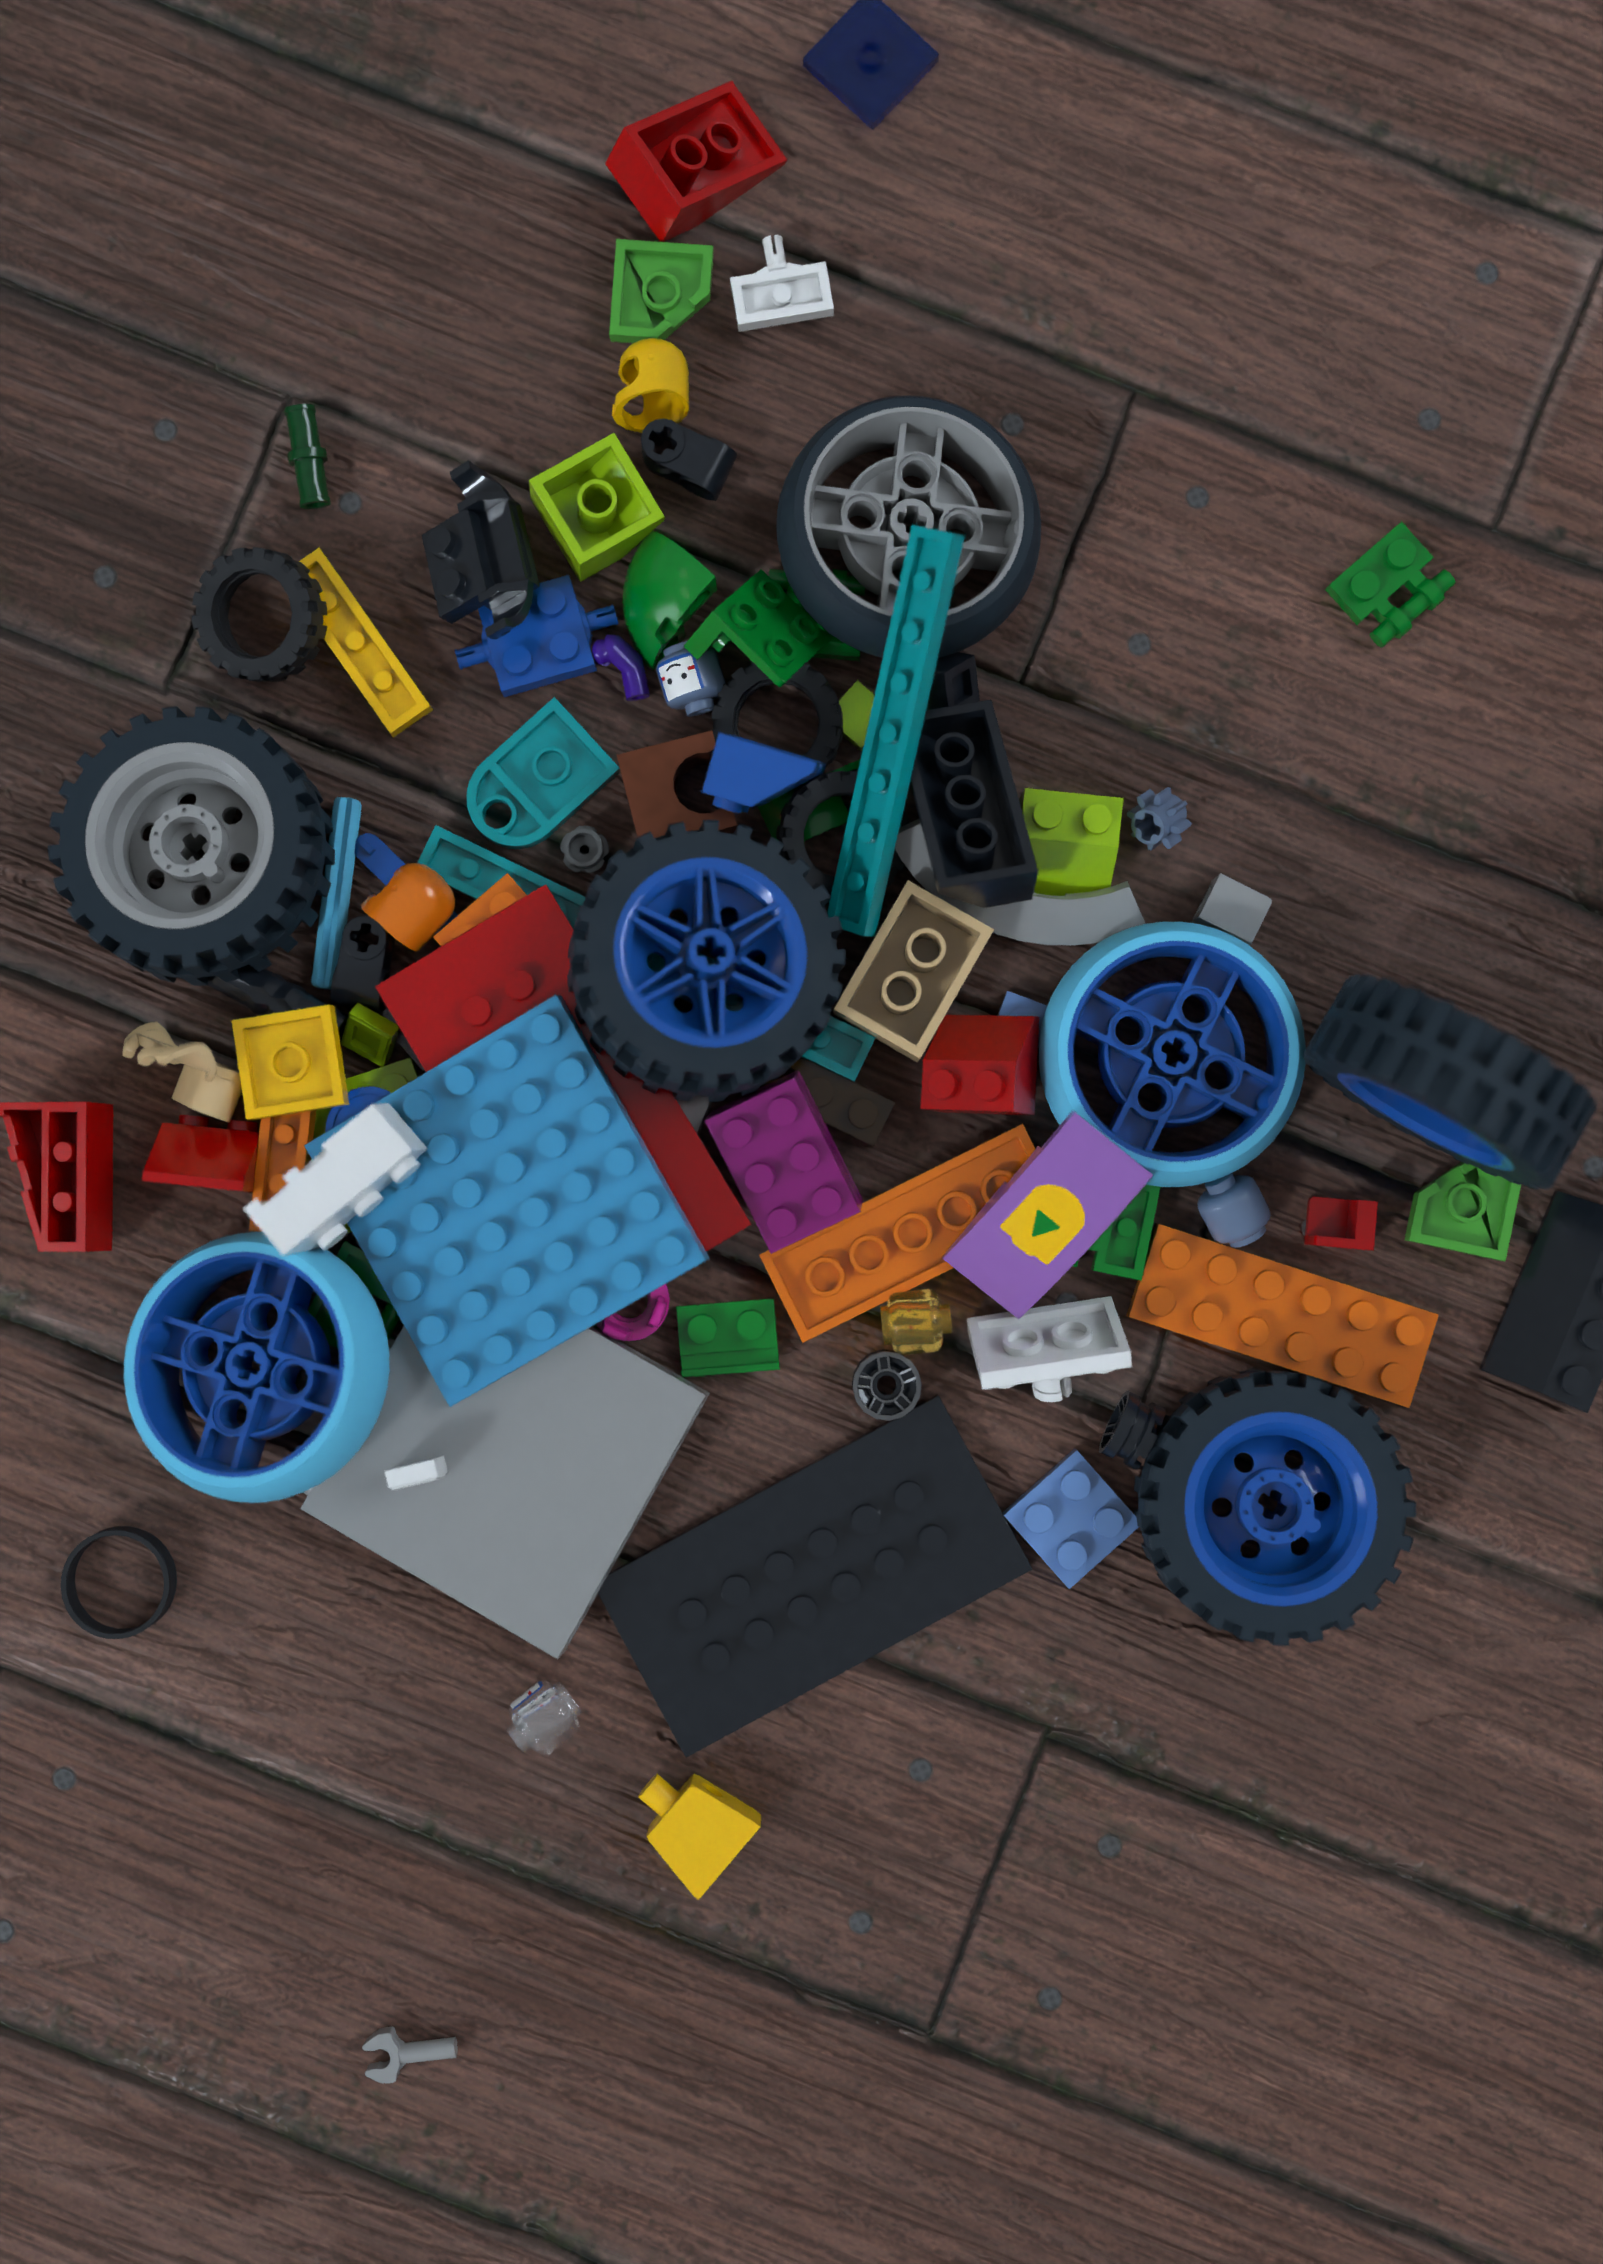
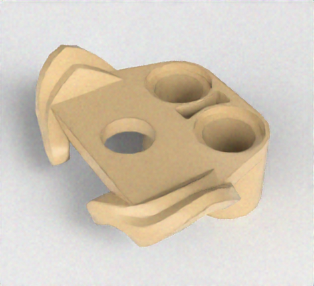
[122,1022,242,1122]

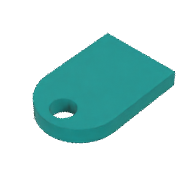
[466,697,621,849]

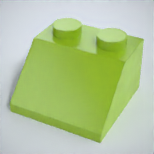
[529,433,665,582]
[1019,788,1123,896]

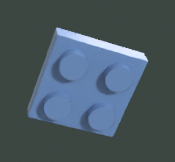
[1002,1448,1139,1589]

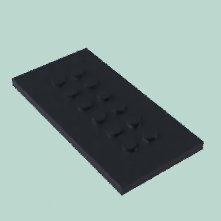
[598,1394,1033,1758]

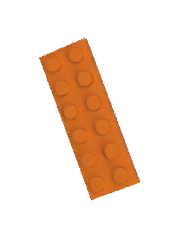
[759,1124,1035,1343]
[1126,1224,1439,1408]

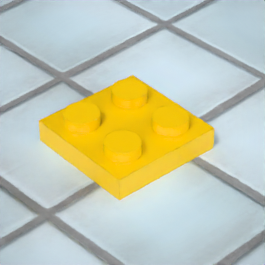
[232,1005,349,1120]

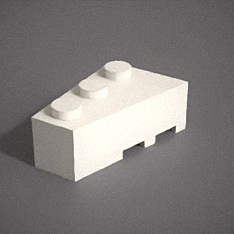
[243,1103,428,1256]

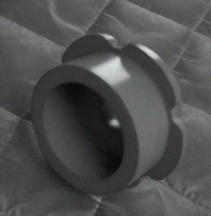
[560,825,609,873]

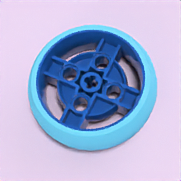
[1039,921,1306,1187]
[124,1232,389,1503]

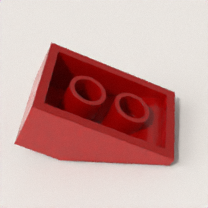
[605,80,787,242]

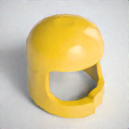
[612,338,689,433]

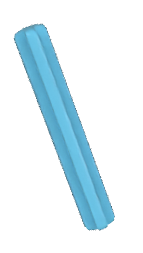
[311,797,362,990]

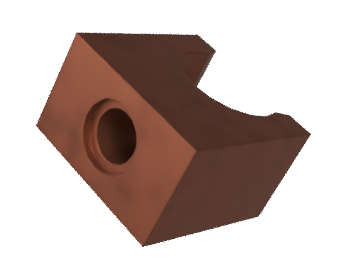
[616,730,737,838]

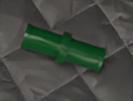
[284,404,331,509]

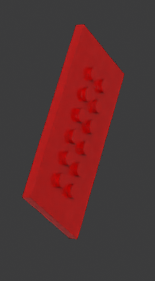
[375,884,752,1252]

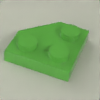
[609,239,714,343]
[1404,1162,1521,1261]

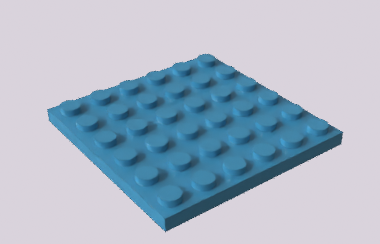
[304,995,710,1407]

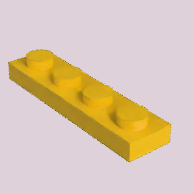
[299,548,433,737]

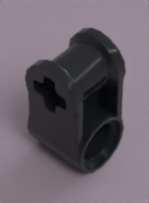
[641,418,737,501]
[331,916,395,1013]

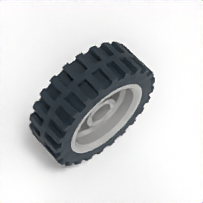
[48,706,335,986]

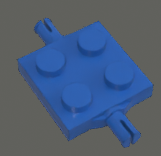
[455,575,619,697]

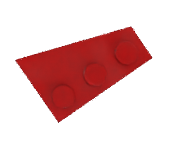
[0,1102,113,1252]

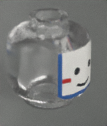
[506,1680,582,1756]

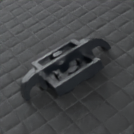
[422,460,540,640]

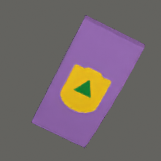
[942,1110,1153,1319]

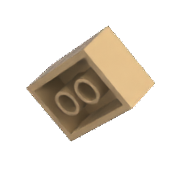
[833,880,994,1062]

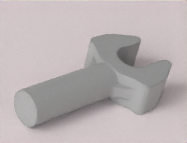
[362,2026,458,2084]

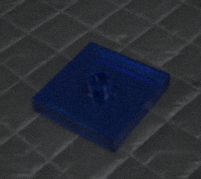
[803,0,939,130]

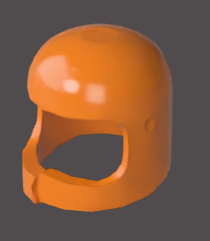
[361,863,455,952]

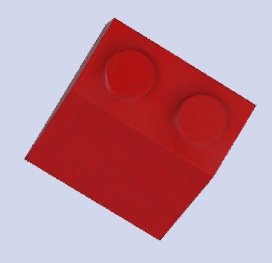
[921,1015,1039,1115]
[142,1115,259,1192]

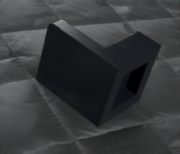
[926,652,980,710]

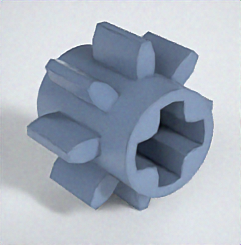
[1127,787,1192,851]

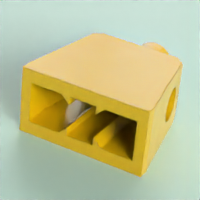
[638,1774,761,1900]

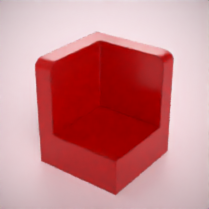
[1304,1197,1378,1251]

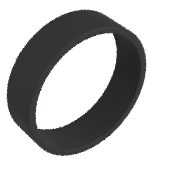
[61,1526,177,1639]

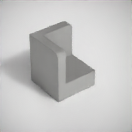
[1191,873,1272,945]

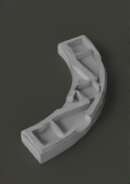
[895,819,1146,946]

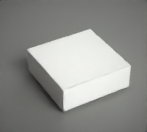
[385,1456,448,1490]

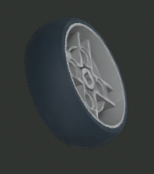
[776,396,1041,658]

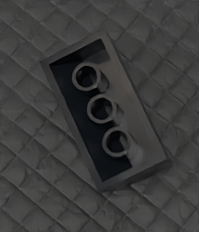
[910,699,1038,908]
[1479,1191,1603,1413]

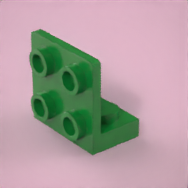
[684,569,830,687]

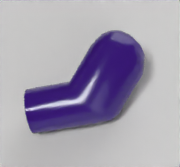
[592,635,650,701]

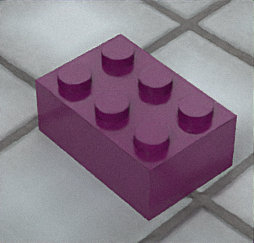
[705,1069,863,1254]

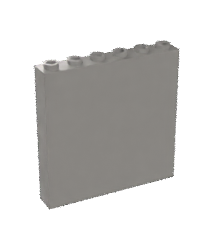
[300,1319,710,1659]

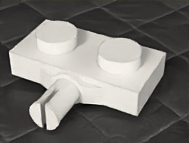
[730,235,834,332]

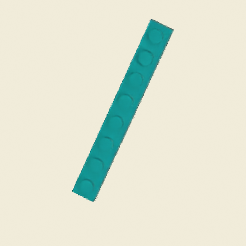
[827,525,965,937]

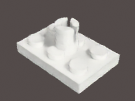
[967,1296,1132,1402]

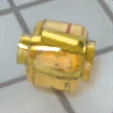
[880,1289,952,1355]

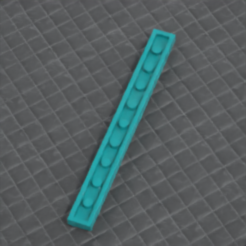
[417,825,876,1082]

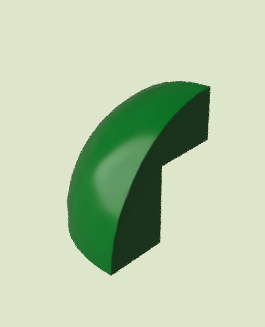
[623,531,717,671]

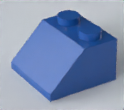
[702,733,826,813]

